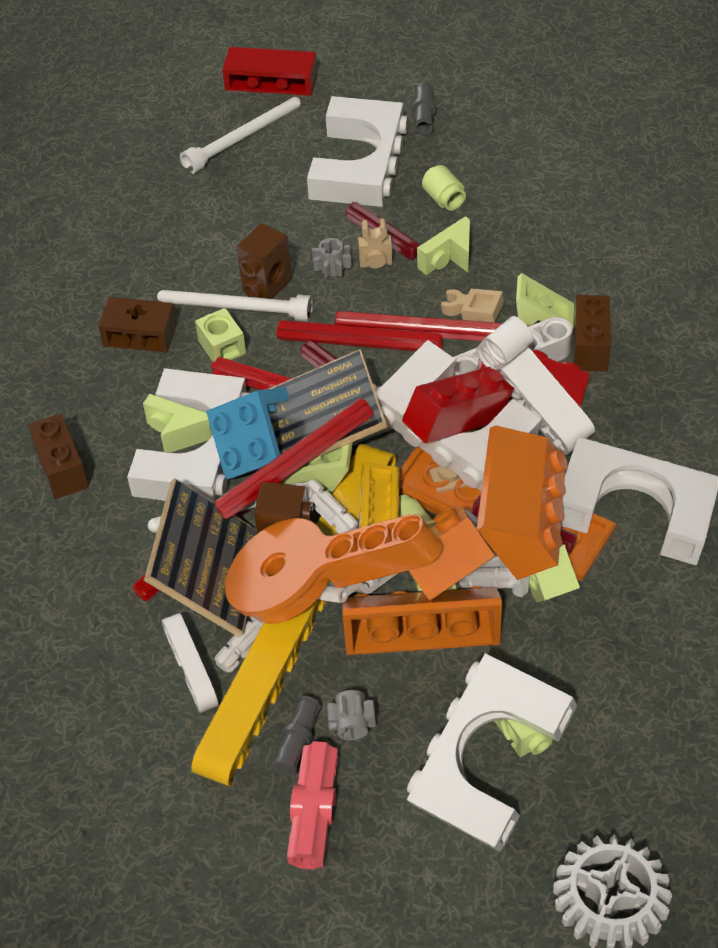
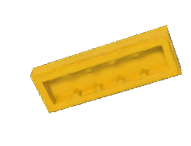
[359,462,399,528]

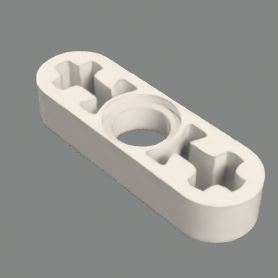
[161,613,218,713]

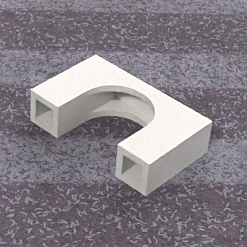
[307,96,408,207]
[376,340,542,491]
[127,368,249,503]
[561,437,718,566]
[407,653,577,852]

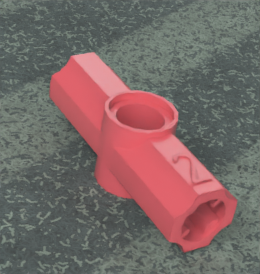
[287,741,338,870]

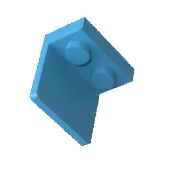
[206,387,289,479]

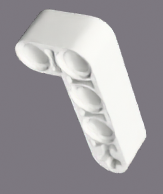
[476,316,595,455]

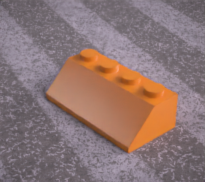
[477,425,568,580]
[342,586,502,655]

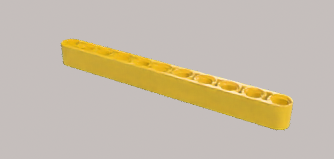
[191,444,396,787]

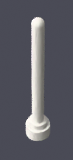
[180,97,301,174]
[157,290,313,322]

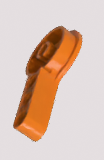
[225,514,442,624]

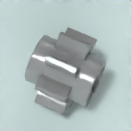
[312,238,352,278]
[327,690,376,740]

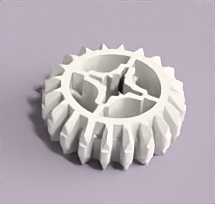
[553,834,672,948]

